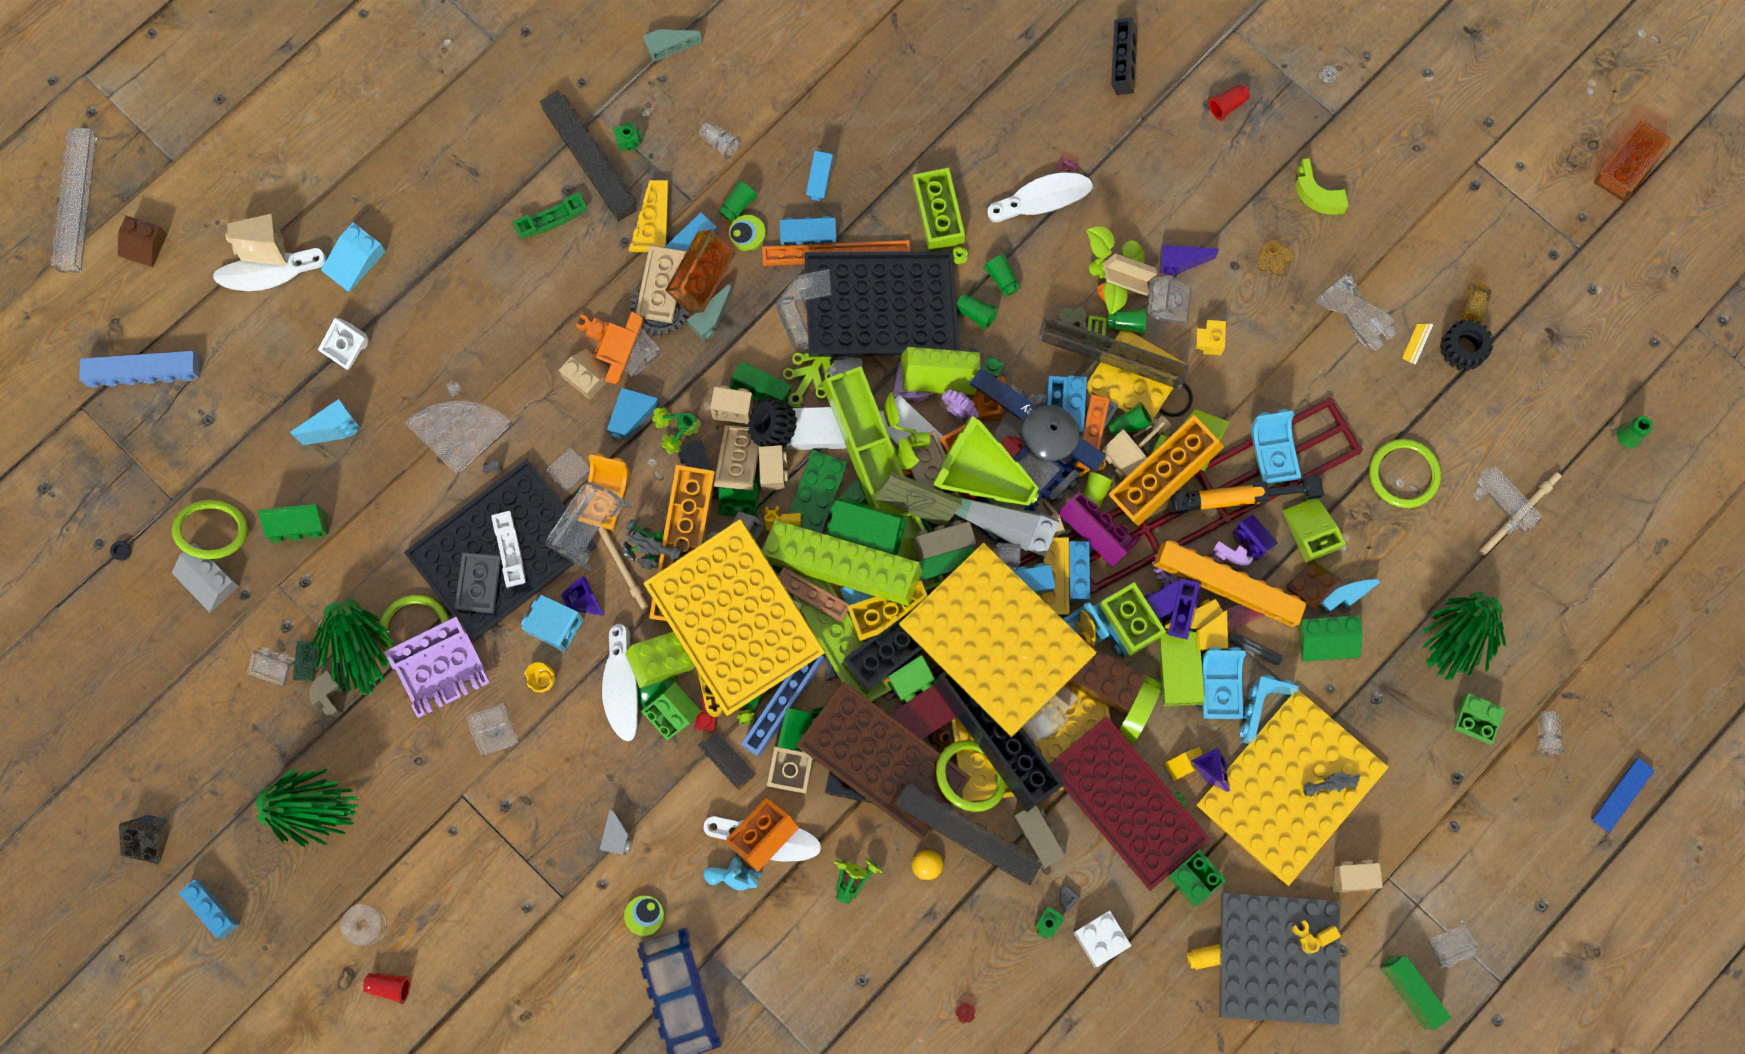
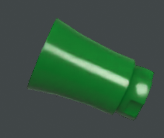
[718,180,758,222]
[983,254,1021,297]
[956,294,999,331]
[1108,308,1147,334]
[1109,402,1153,437]
[1617,416,1653,448]

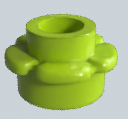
[953,246,968,264]
[737,710,756,725]

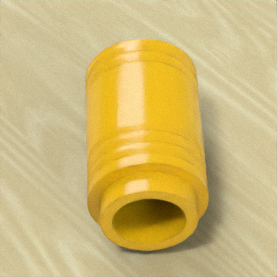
[1187,944,1220,970]

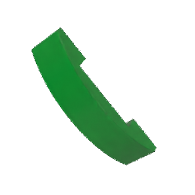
[512,192,587,238]

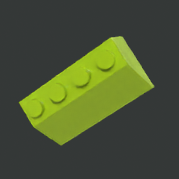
[901,347,981,396]

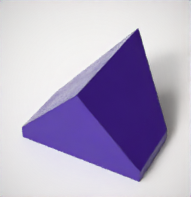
[561,576,604,616]
[1191,748,1230,792]

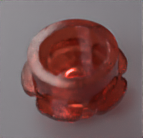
[955,1003,976,1023]

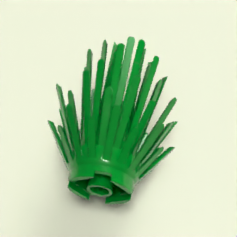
[1422,592,1506,681]
[310,599,395,695]
[255,768,358,848]

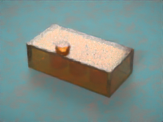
[1594,120,1673,202]
[665,230,736,314]

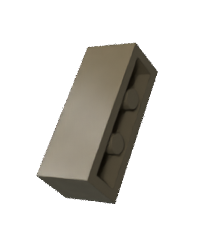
[911,520,976,561]
[1013,806,1066,870]

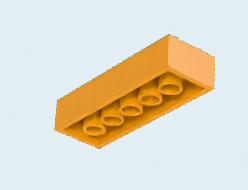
[1108,415,1224,526]

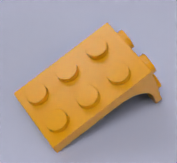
[576,453,631,531]

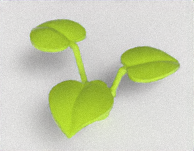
[1086,226,1145,314]
[884,392,930,470]

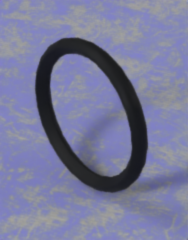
[1159,380,1193,417]

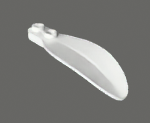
[988,173,1093,223]
[213,248,326,291]
[602,624,638,741]
[703,817,821,861]

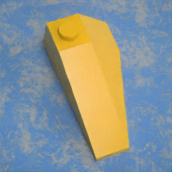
[847,580,927,641]

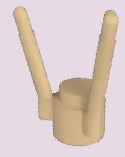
[1133,416,1172,448]

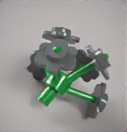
[622,517,664,570]

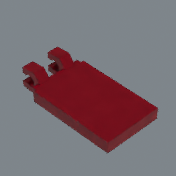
[890,685,957,740]

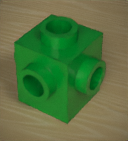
[613,123,642,152]

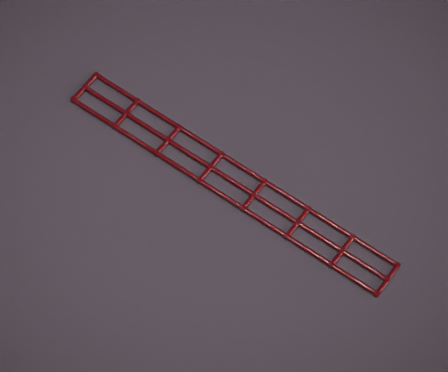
[884,397,1363,700]

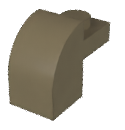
[309,671,343,718]

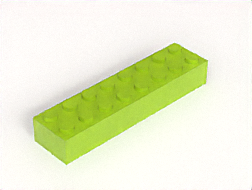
[762,520,922,606]

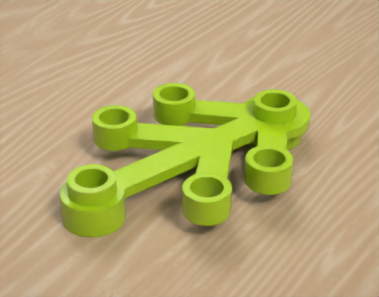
[783,353,832,408]

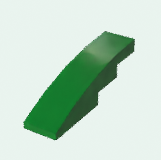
[917,545,974,581]

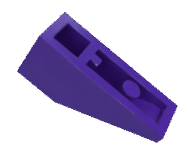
[1159,245,1219,275]
[1168,579,1202,640]

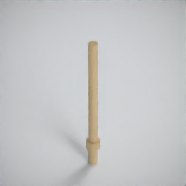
[1479,472,1562,556]
[597,527,649,610]

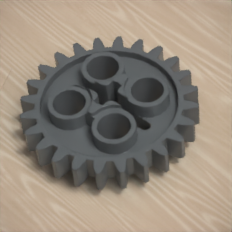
[629,285,691,338]

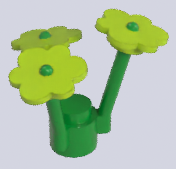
[652,407,701,454]
[833,858,883,904]

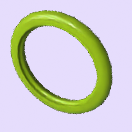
[1369,439,1441,508]
[171,499,248,560]
[379,594,450,652]
[936,740,1007,812]

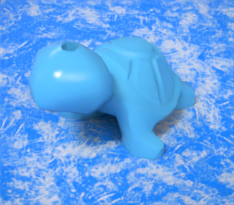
[703,855,762,891]

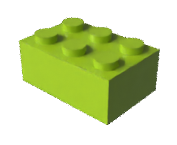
[1099,582,1166,656]
[625,632,696,688]

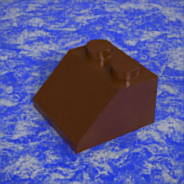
[118,215,168,267]

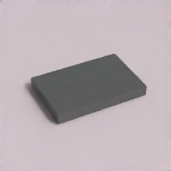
[454,552,501,614]

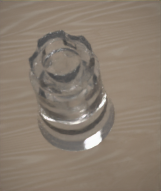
[699,122,741,159]
[1536,711,1565,755]

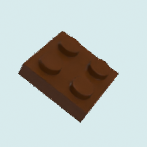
[1286,561,1342,609]

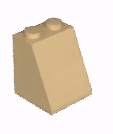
[225,214,287,266]

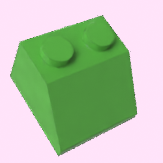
[888,655,934,703]

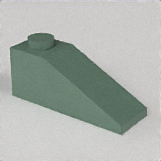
[642,29,702,62]
[687,284,732,342]

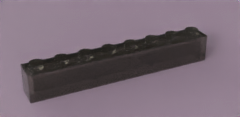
[539,90,637,222]
[1038,315,1189,390]
[891,782,1042,885]

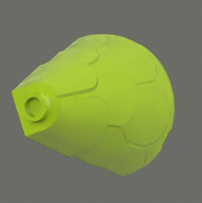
[933,416,1039,505]

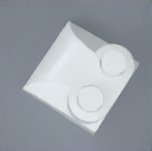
[318,318,368,370]

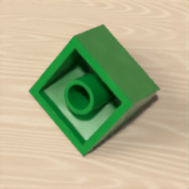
[777,708,816,752]

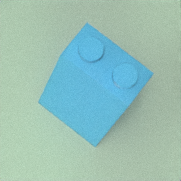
[521,595,584,653]

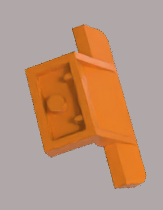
[593,311,643,384]

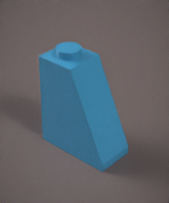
[806,150,837,201]
[607,388,659,441]

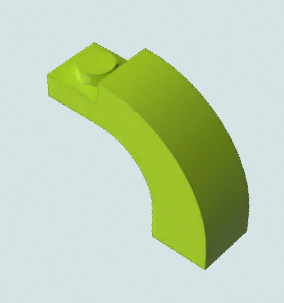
[1295,158,1348,215]
[1118,675,1162,745]

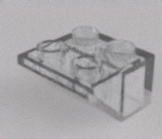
[625,328,661,378]

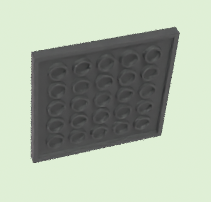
[1219,893,1340,1025]

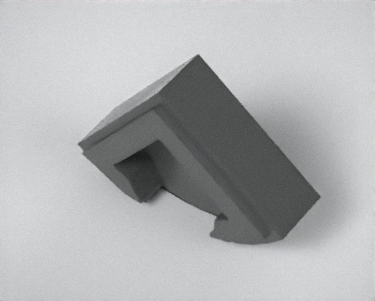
[483,460,502,472]
[1060,884,1080,913]

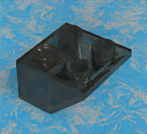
[119,815,169,864]

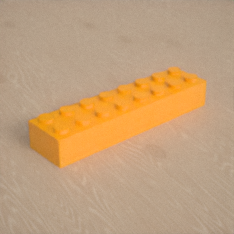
[649,465,716,621]

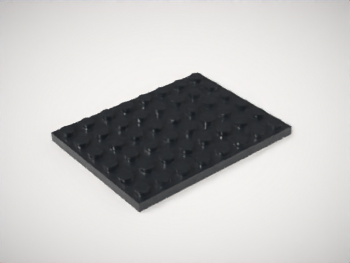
[804,251,960,357]
[404,459,597,642]

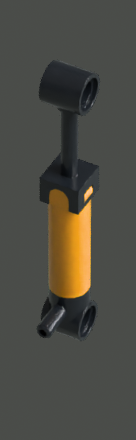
[1170,476,1324,514]

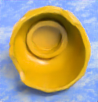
[524,662,556,693]
[911,850,944,880]

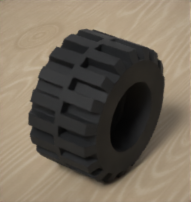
[1440,319,1494,371]
[748,398,797,448]

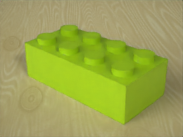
[912,168,965,251]

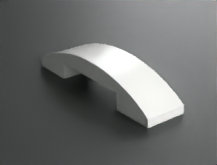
[491,511,526,588]

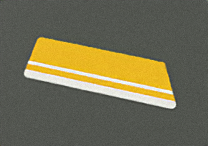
[1402,324,1433,364]

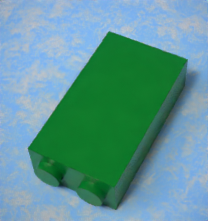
[827,498,907,555]
[1380,954,1452,1030]

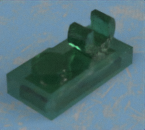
[293,641,317,681]

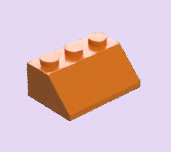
[725,798,799,872]

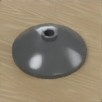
[1022,405,1079,461]

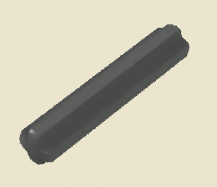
[1228,631,1283,665]

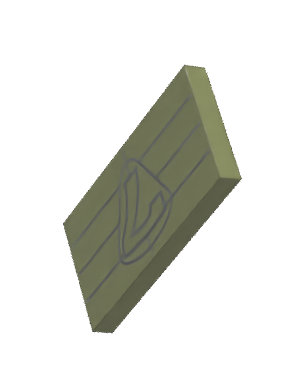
[874,471,962,526]

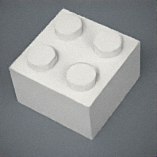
[1073,911,1131,968]

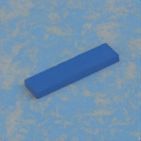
[1591,758,1655,832]

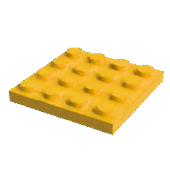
[1086,331,1187,421]

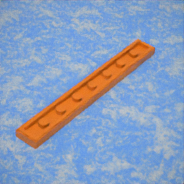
[762,240,910,266]

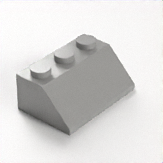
[172,542,239,613]

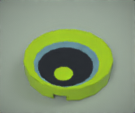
[729,215,766,251]
[624,896,665,936]

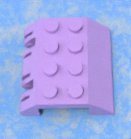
[384,616,490,718]

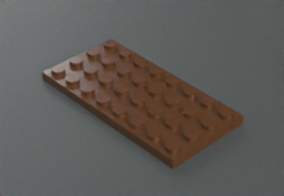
[796,681,971,842]

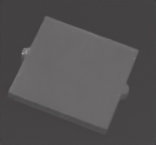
[546,447,590,492]

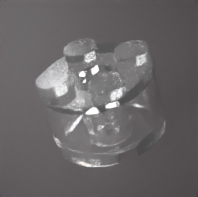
[340,904,387,946]

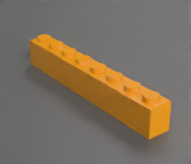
[1153,540,1307,627]

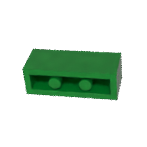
[729,362,792,403]

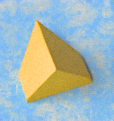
[1197,610,1228,651]

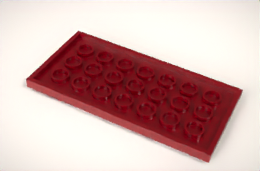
[1049,716,1210,891]

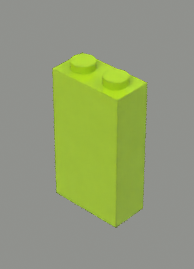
[1158,629,1205,706]

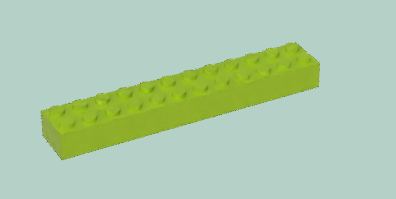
[822,366,944,591]

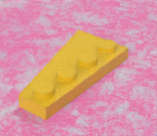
[629,180,669,252]
[1037,538,1069,615]

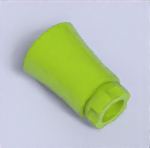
[1083,472,1114,510]

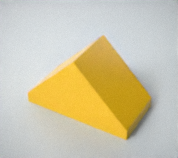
[1164,747,1203,781]

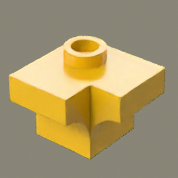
[1195,320,1226,355]

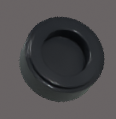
[110,541,132,561]

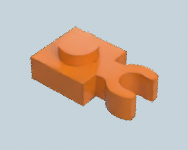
[576,315,606,341]

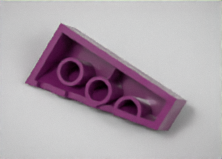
[1058,491,1141,567]

